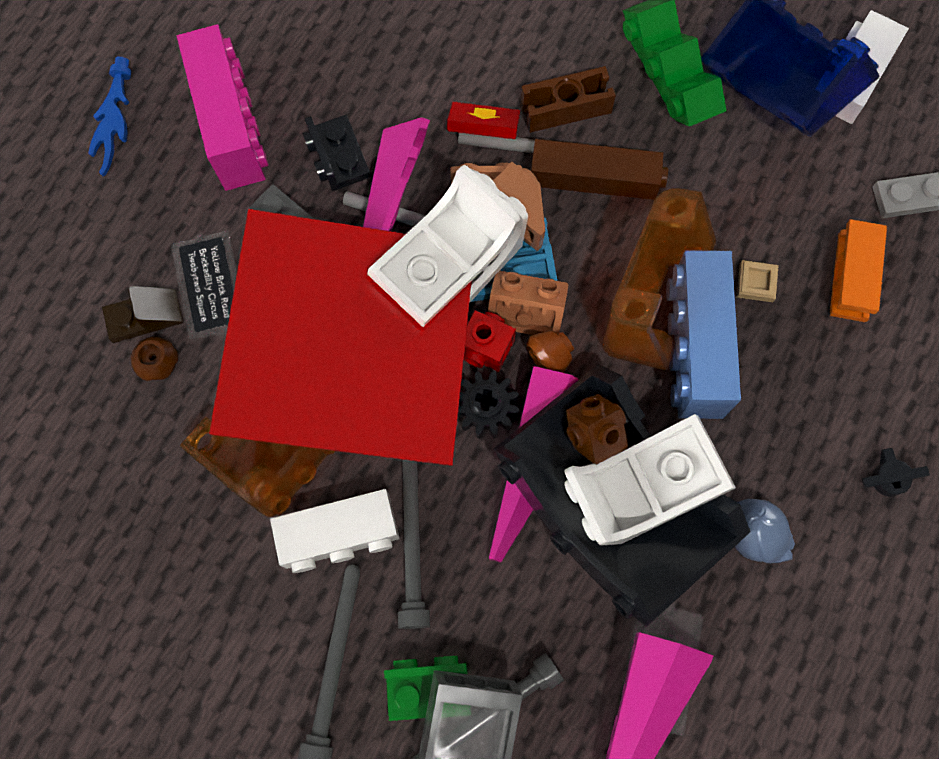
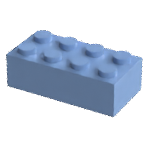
[666,251,741,419]

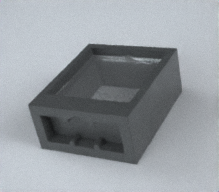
[418,670,523,759]

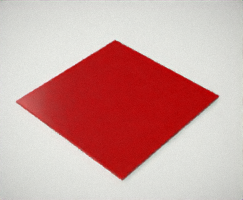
[209,209,472,466]

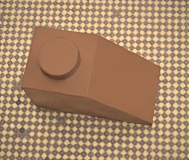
[493,162,545,251]

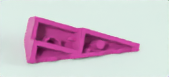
[363,117,430,231]
[489,366,579,562]
[606,632,713,759]

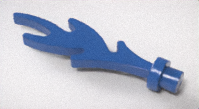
[89,57,131,176]

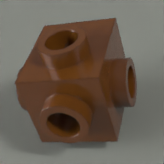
[566,394,628,465]

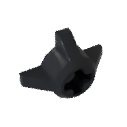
[862,448,930,497]

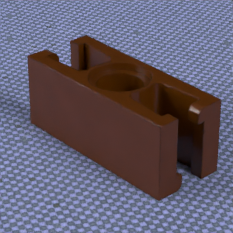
[520,66,616,133]

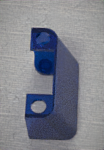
[701,0,880,137]

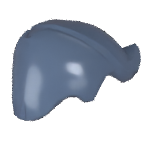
[735,499,795,564]

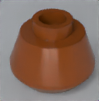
[526,330,574,373]

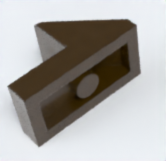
[102,286,184,344]

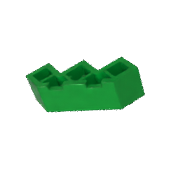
[623,0,727,127]

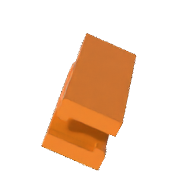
[829,219,887,322]

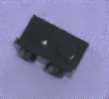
[302,114,371,191]

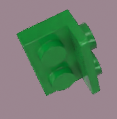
[384,655,471,721]

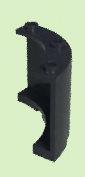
[493,364,751,627]

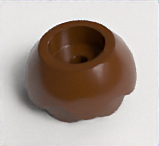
[131,336,178,381]

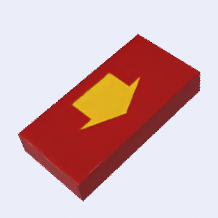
[447,102,520,139]

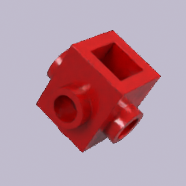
[463,310,516,372]

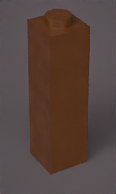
[531,139,668,200]

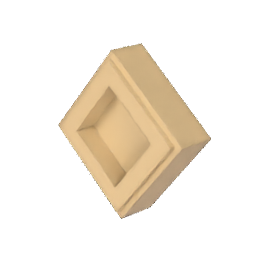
[737,260,778,302]

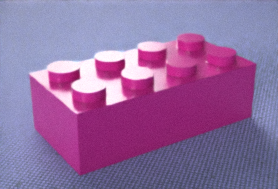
[176,24,269,191]

